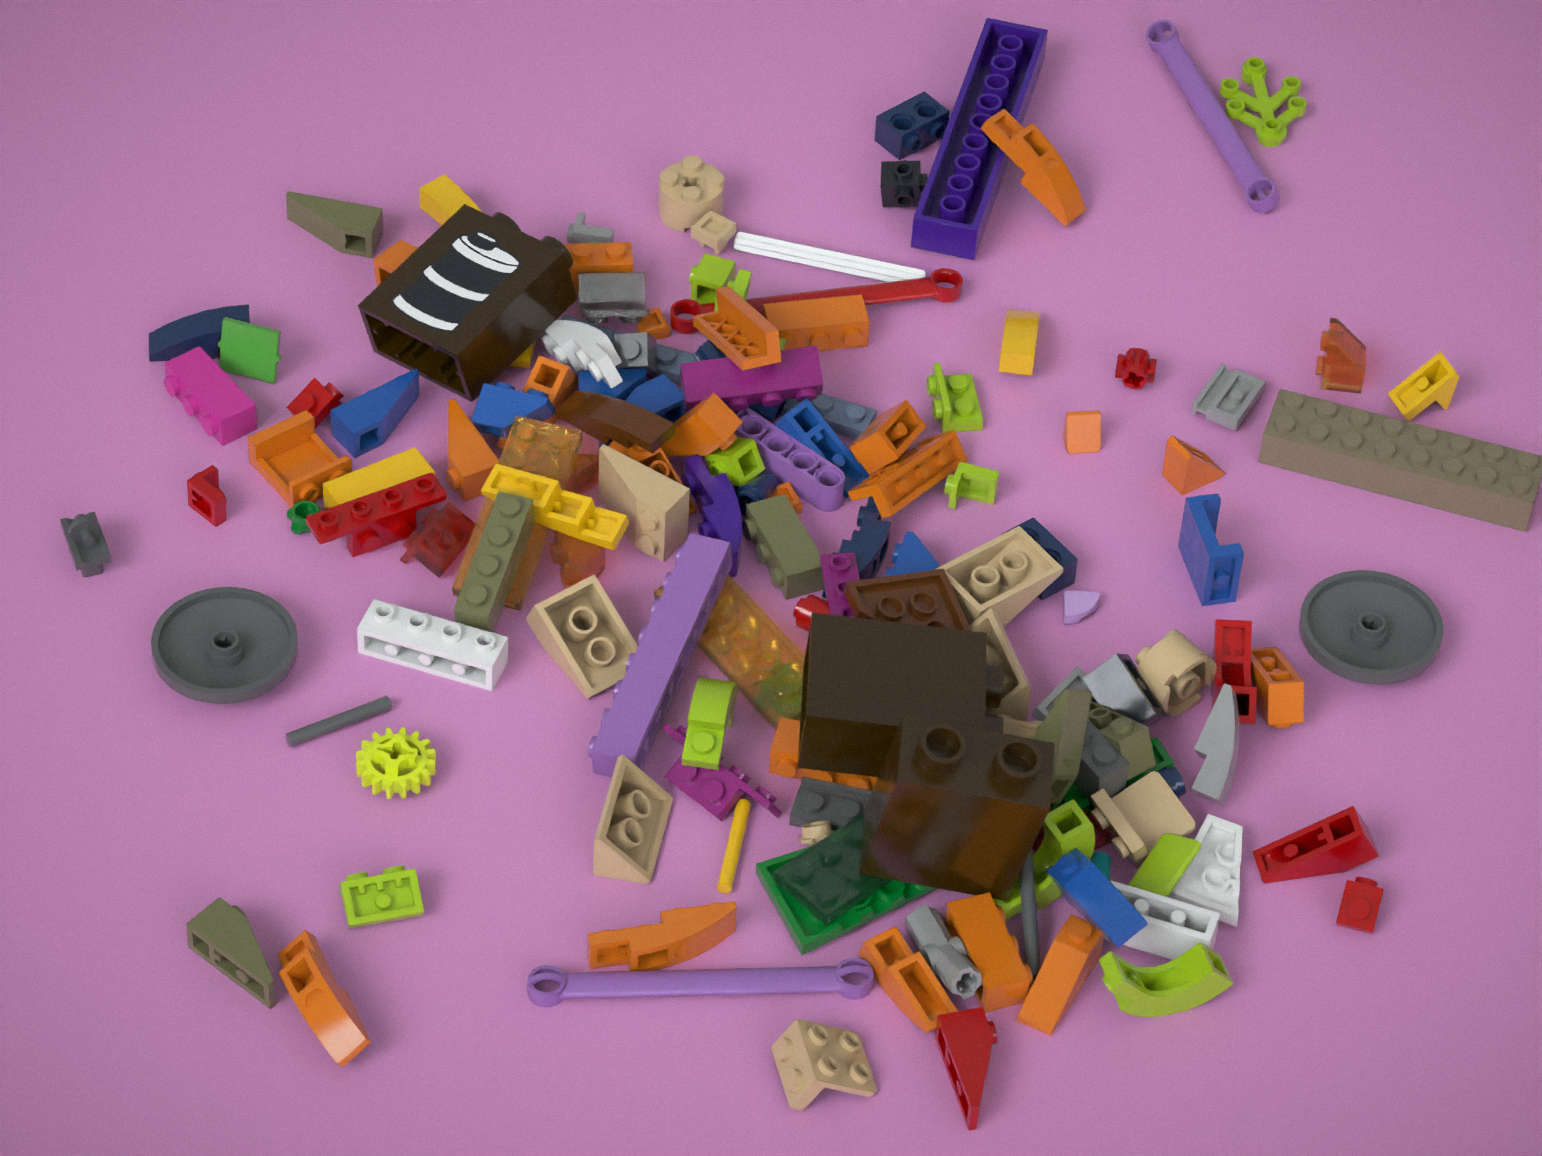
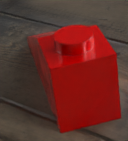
[1252,805,1379,884]
[935,1007,997,1131]

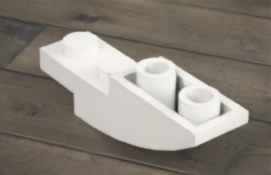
[540,320,623,388]

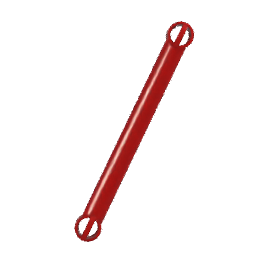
[670,268,963,334]

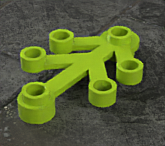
[1219,57,1307,147]

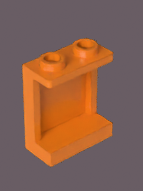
[248,410,352,508]

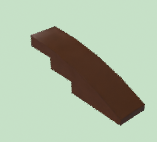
[554,391,676,454]

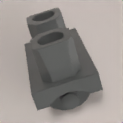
[60,511,111,577]

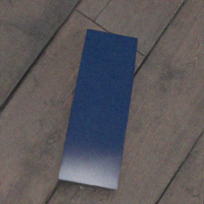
[149,304,250,362]

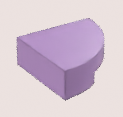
[1063,590,1100,624]

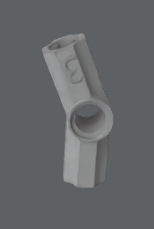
[905,904,982,999]

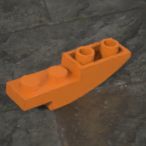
[980,109,1086,226]
[587,901,737,971]
[277,930,371,1067]

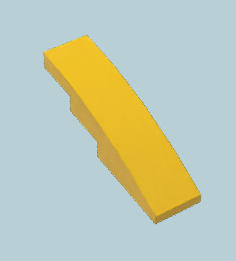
[481,464,629,551]

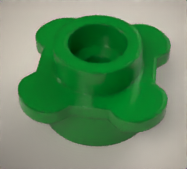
[287,501,321,534]

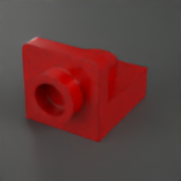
[187,465,227,527]

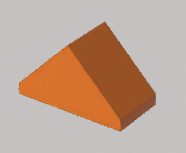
[1162,435,1225,495]

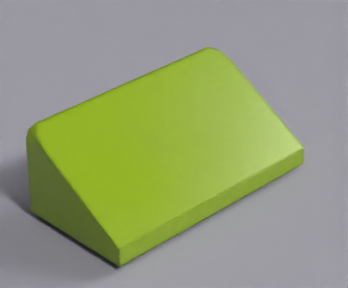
[1128,833,1202,897]

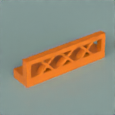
[693,286,781,371]
[848,430,968,518]

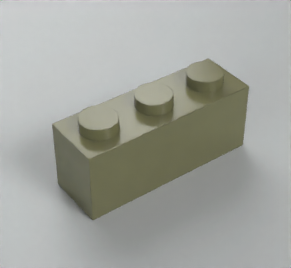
[742,494,824,600]

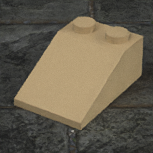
[598,444,690,562]
[935,526,1063,627]
[526,574,638,699]

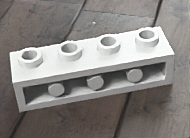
[357,599,508,691]

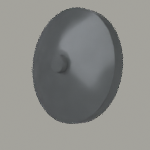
[1299,570,1443,685]
[151,587,298,704]

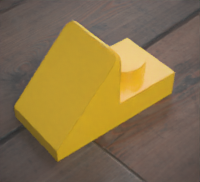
[1387,351,1460,421]

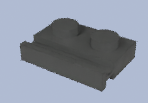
[789,776,872,836]

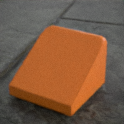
[1063,410,1101,454]

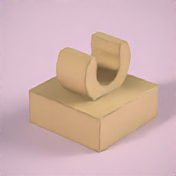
[691,210,737,255]

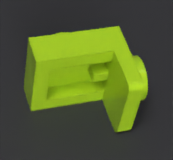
[944,462,1000,509]

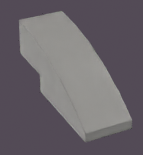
[1191,683,1240,807]

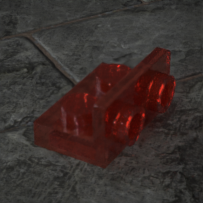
[400,501,481,578]

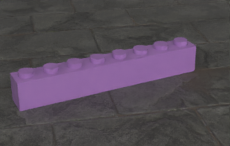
[588,533,732,778]

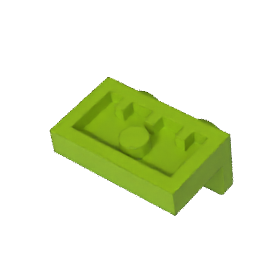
[926,363,983,433]
[338,865,424,929]

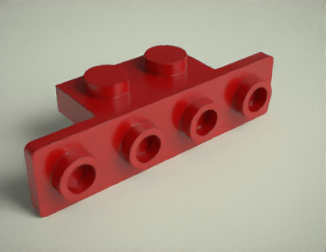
[306,473,447,557]

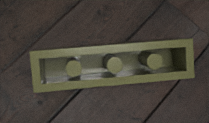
[454,491,535,632]

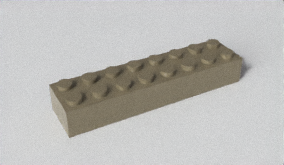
[1259,389,1542,532]

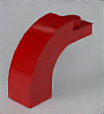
[1211,619,1257,725]

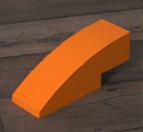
[858,926,958,1034]

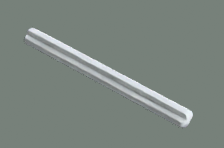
[734,231,926,282]

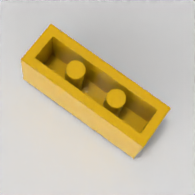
[323,447,436,510]

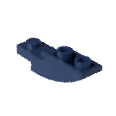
[822,496,891,599]

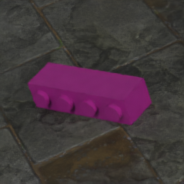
[680,346,824,413]

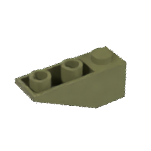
[286,191,383,258]
[1033,688,1092,804]
[1088,701,1156,780]

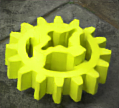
[356,727,436,799]

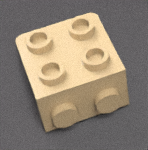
[1091,771,1196,868]
[771,1019,877,1111]

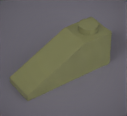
[186,897,276,1009]

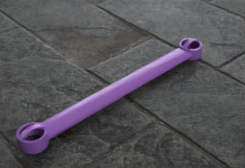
[1145,19,1280,213]
[527,958,874,1008]

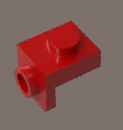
[286,377,344,429]
[1336,877,1384,935]

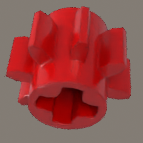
[1115,348,1157,389]

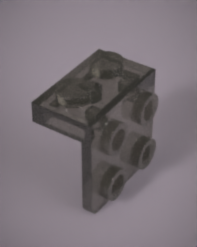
[578,272,649,323]

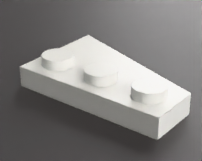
[1168,814,1243,927]

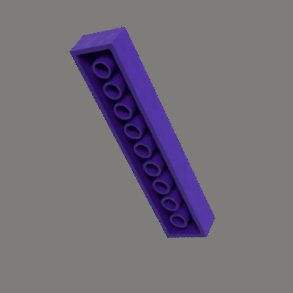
[911,18,1048,260]

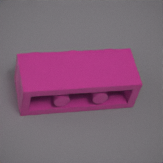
[164,346,257,446]

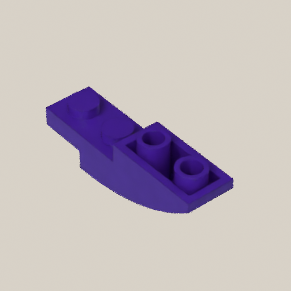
[681,454,742,578]

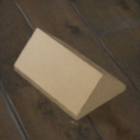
[970,608,1031,721]
[593,755,673,884]

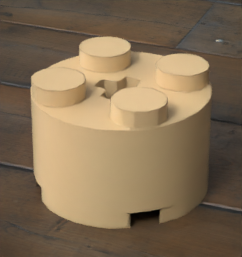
[658,155,724,232]
[1135,629,1217,716]

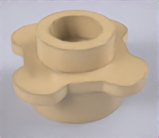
[798,820,838,847]

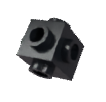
[880,160,928,207]

